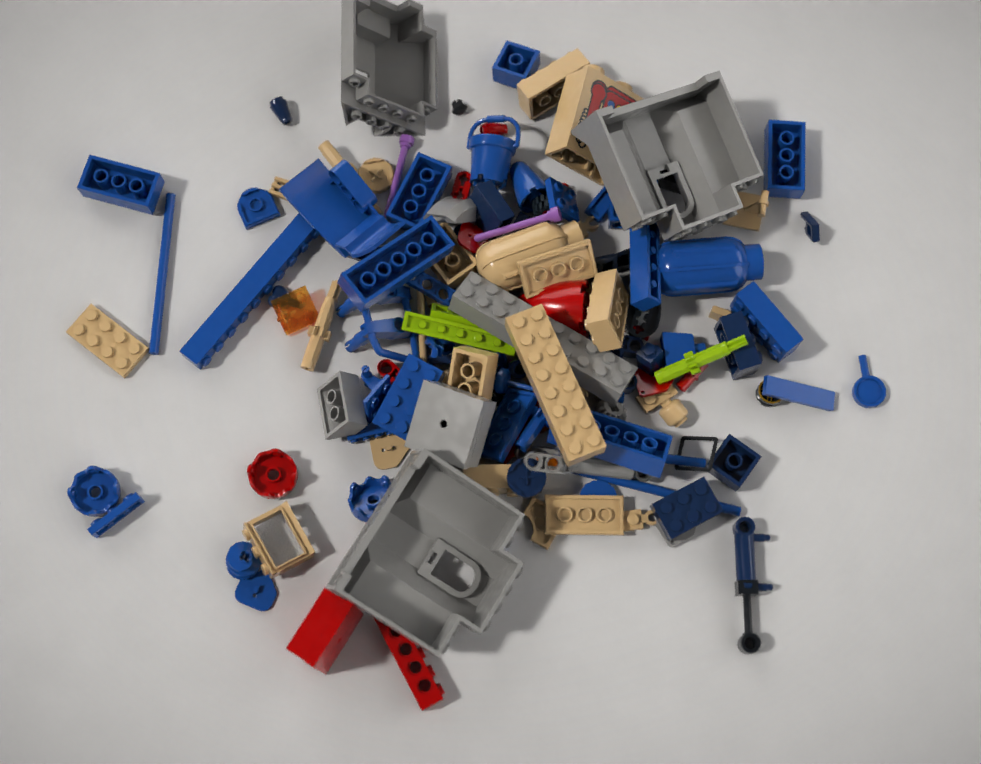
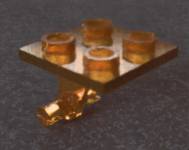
[271,285,319,336]

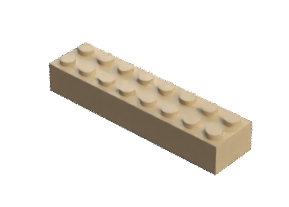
[504,304,607,467]

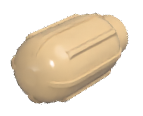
[475,220,584,292]

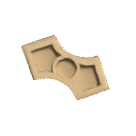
[523,497,556,550]

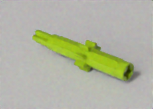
[654,335,748,385]

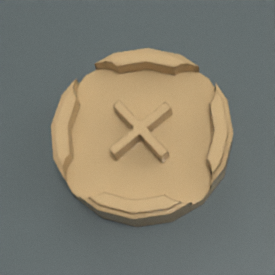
[358,158,394,194]

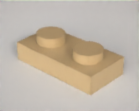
[635,384,678,414]

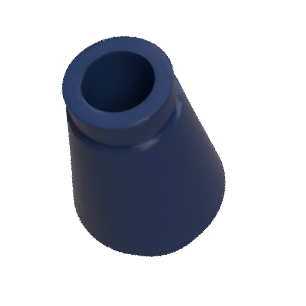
[270,96,293,125]

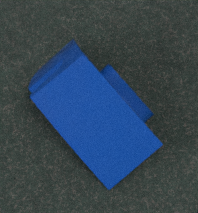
[279,158,406,258]

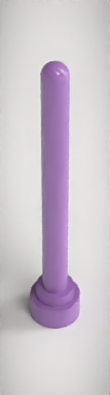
[384,134,415,218]
[474,206,562,242]

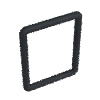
[675,436,718,472]

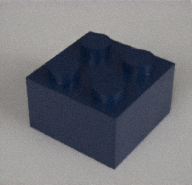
[705,434,762,492]

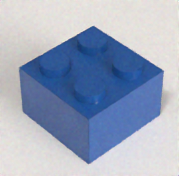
[492,40,540,89]

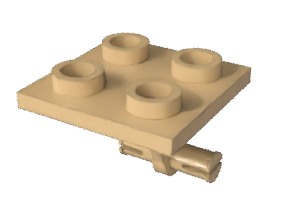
[722,190,769,231]

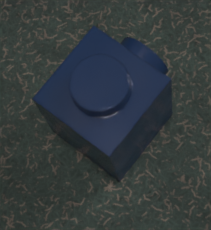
[636,342,664,376]

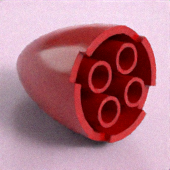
[518,280,590,337]

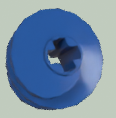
[226,541,262,580]

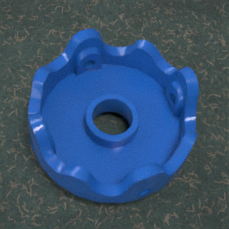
[67,466,121,517]
[348,475,391,522]

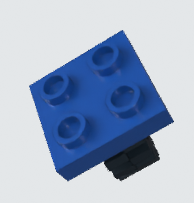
[532,177,580,223]

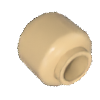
[659,398,688,428]

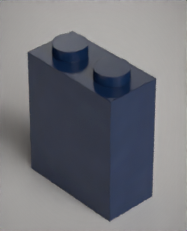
[468,180,515,241]

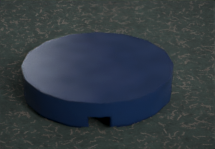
[506,458,546,498]

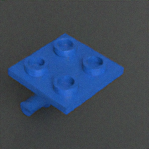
[361,365,391,424]

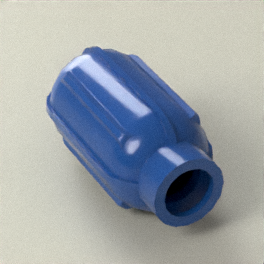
[659,236,764,297]

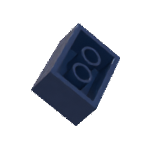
[714,310,763,380]
[650,477,724,541]

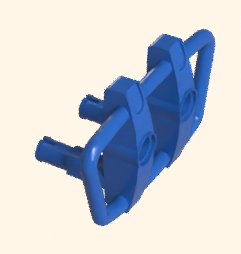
[336,285,420,362]

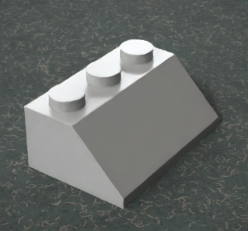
[317,371,367,440]

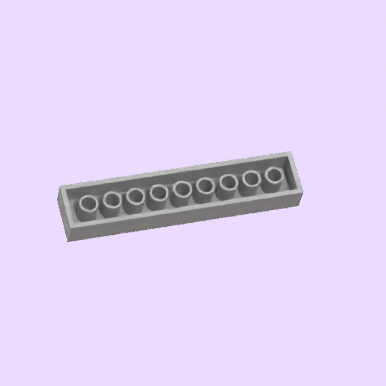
[448,271,638,407]

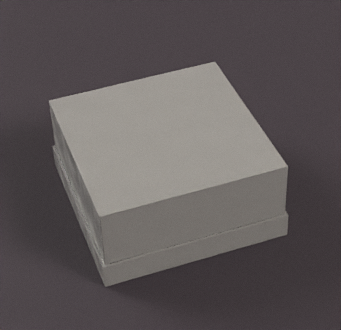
[404,380,497,469]

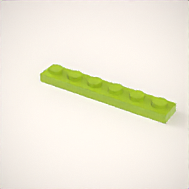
[401,311,515,357]

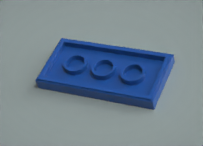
[481,387,538,463]

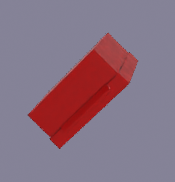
[286,587,364,674]

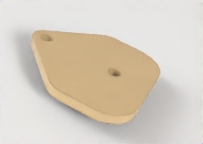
[370,434,410,470]

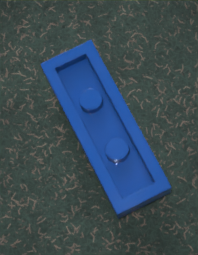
[87,492,145,538]

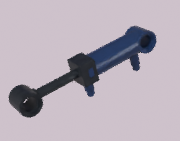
[732,517,773,655]

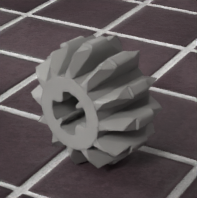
[594,400,627,421]

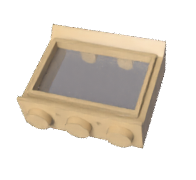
[242,501,315,579]

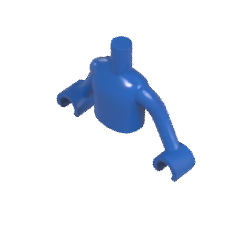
[425,336,474,358]

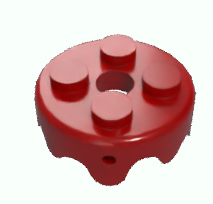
[247,448,298,499]

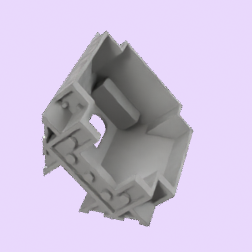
[341,0,438,136]

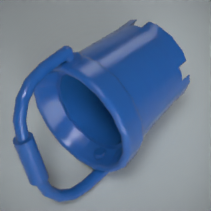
[467,115,521,190]

